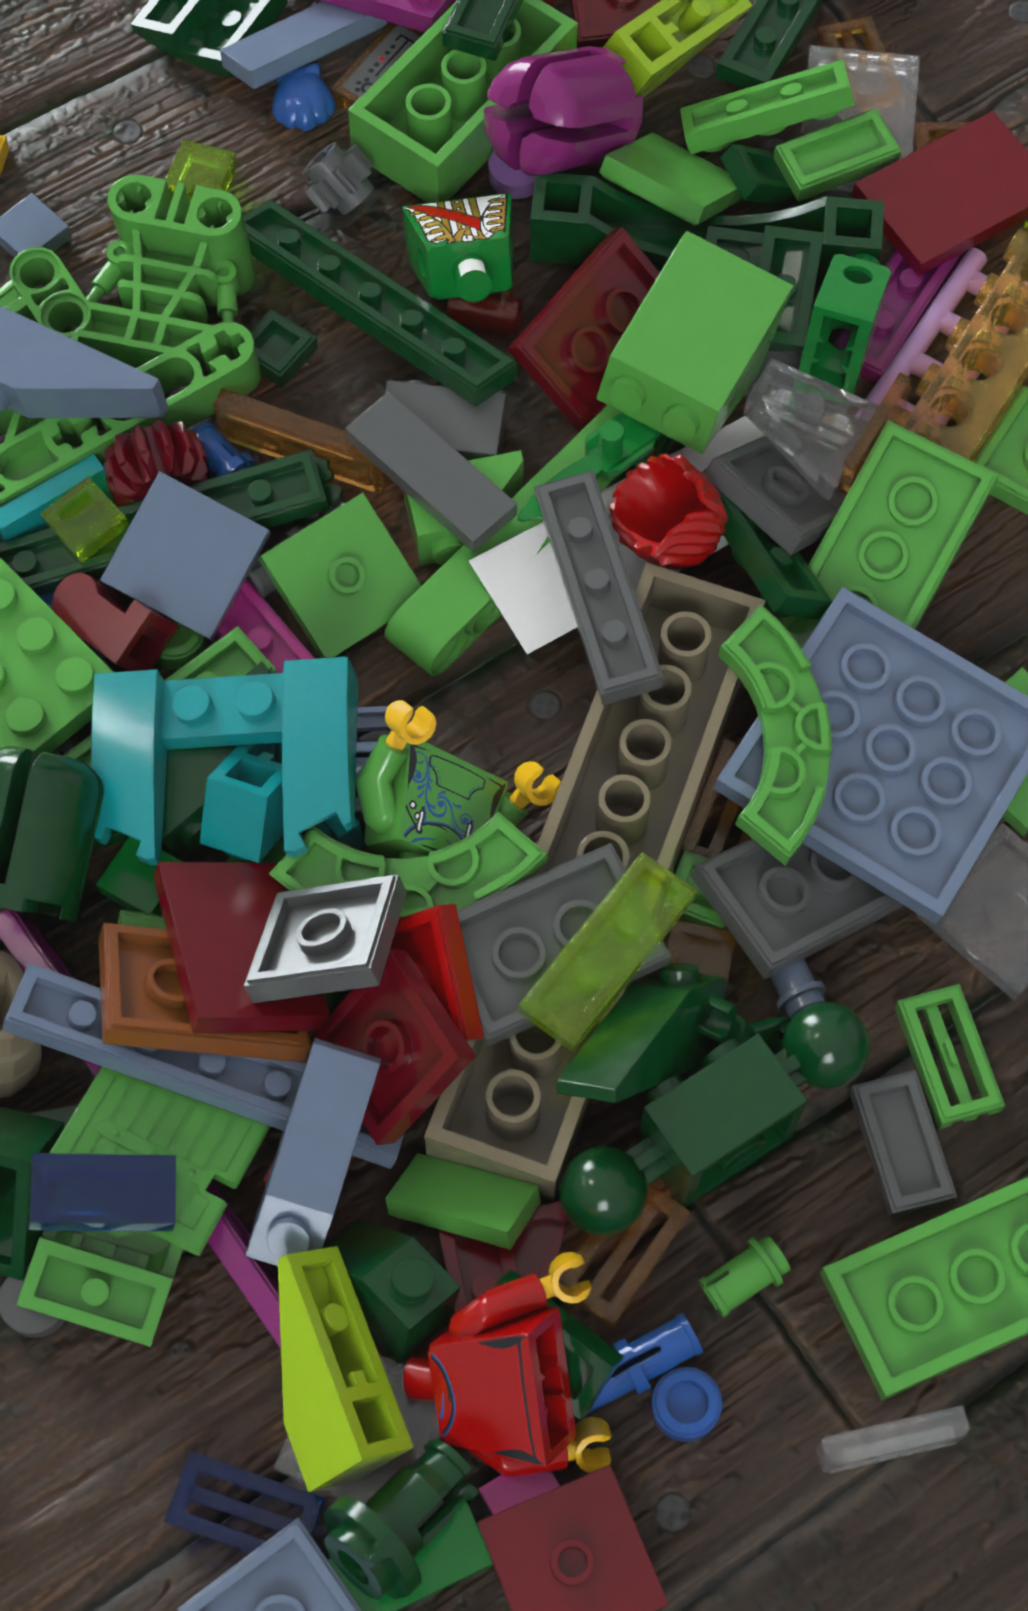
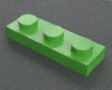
[680,59,855,155]

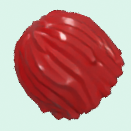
[609,453,727,569]

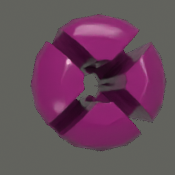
[484,46,643,177]

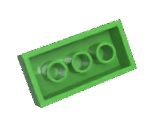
[348,0,578,203]

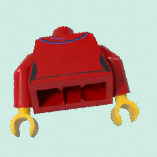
[403,1252,612,1477]

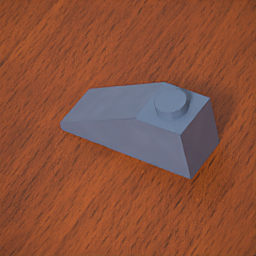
[0,306,168,418]
[245,1038,381,1266]

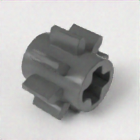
[304,142,374,215]

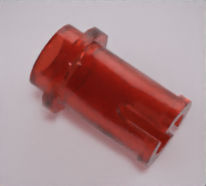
[447,291,523,338]

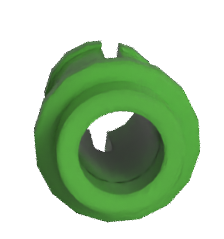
[698,1235,791,1318]

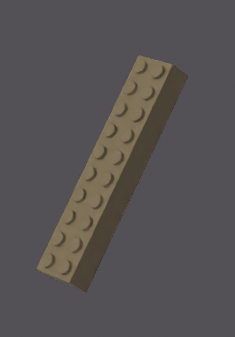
[424,562,766,1203]

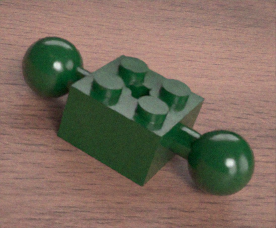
[559,1002,870,1236]

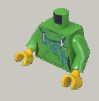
[356,700,561,858]

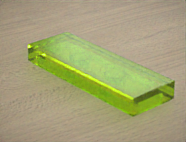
[518,852,697,1052]

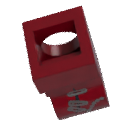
[52,573,180,671]

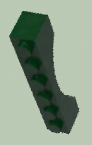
[530,173,884,287]

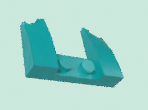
[91,656,359,865]

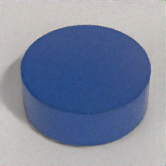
[651,1367,722,1442]

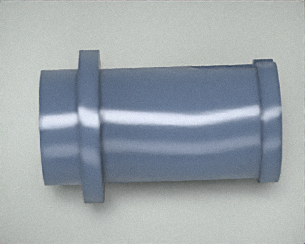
[770,959,826,1019]

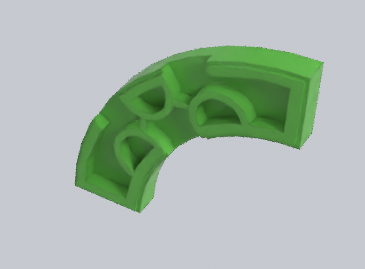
[717,605,832,866]
[269,812,549,918]

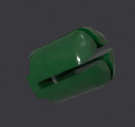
[0,746,104,922]

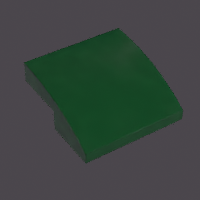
[130,0,288,78]
[706,225,824,351]

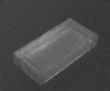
[816,1405,970,1474]

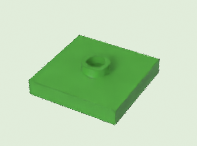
[257,492,422,658]

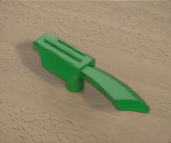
[518,413,665,522]

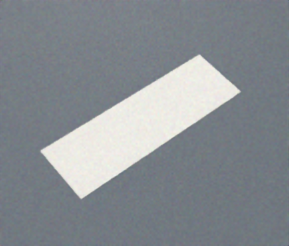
[469,412,766,654]

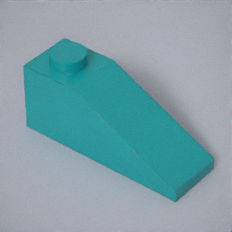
[199,743,284,863]

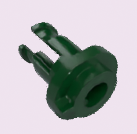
[324,1439,479,1599]

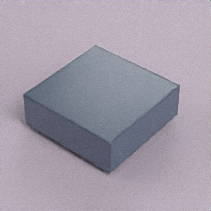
[0,193,72,258]

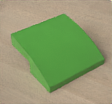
[16,1186,183,1347]

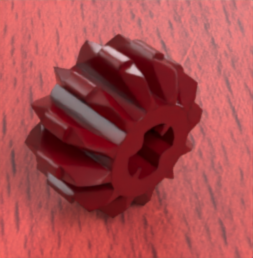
[104,419,208,506]

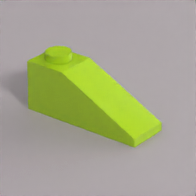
[603,0,753,97]
[278,1246,414,1492]

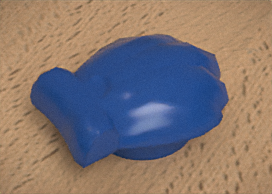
[272,63,336,131]

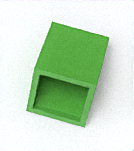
[596,231,794,455]

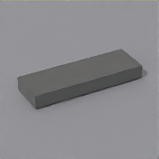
[345,392,517,552]

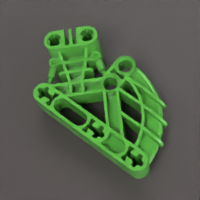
[0,175,261,507]

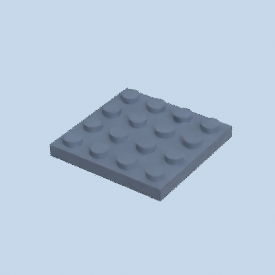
[713,587,1028,925]

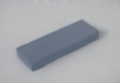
[220,2,388,89]

